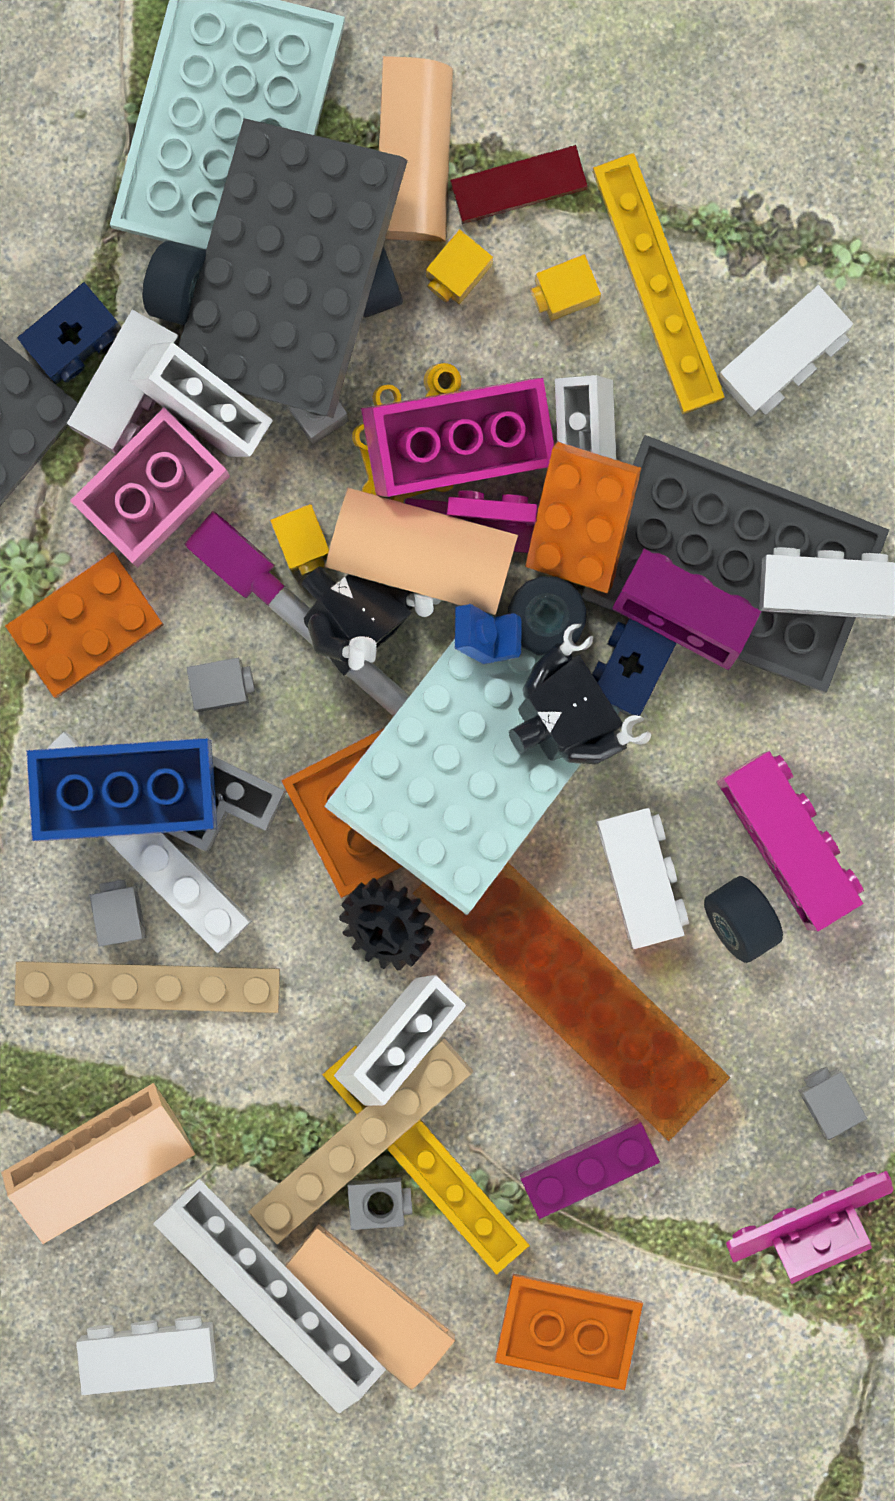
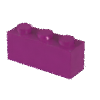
[612,549,762,671]
[519,1118,660,1220]

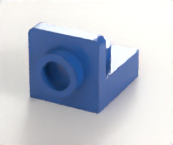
[455,604,522,664]

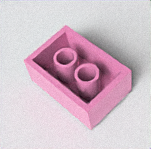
[70,408,230,568]

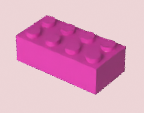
[361,378,554,497]
[716,751,864,932]

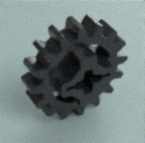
[339,878,434,971]

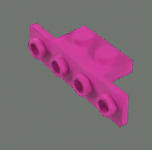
[405,490,538,553]
[726,1171,893,1284]

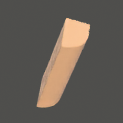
[379,56,453,242]
[325,488,518,615]
[1,1083,195,1244]
[285,1223,455,1390]

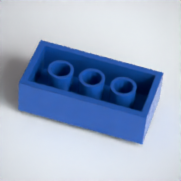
[26,738,217,842]

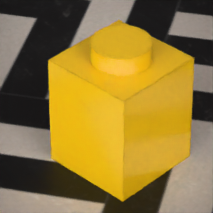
[426,229,493,305]
[530,254,601,321]
[270,504,329,576]

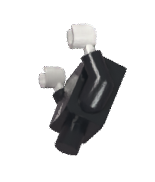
[301,566,441,676]
[509,624,651,764]

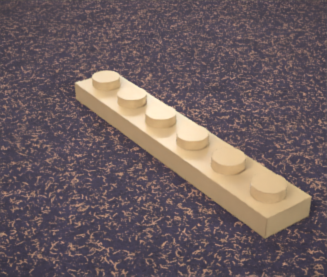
[14,961,280,1013]
[248,1038,473,1244]

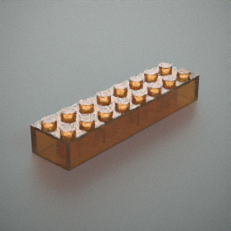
[413,862,731,1141]

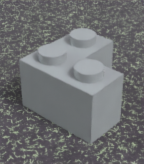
[169,756,287,851]

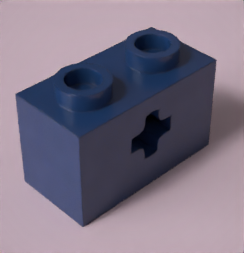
[17,282,121,385]
[592,618,677,716]

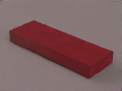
[450,145,588,224]

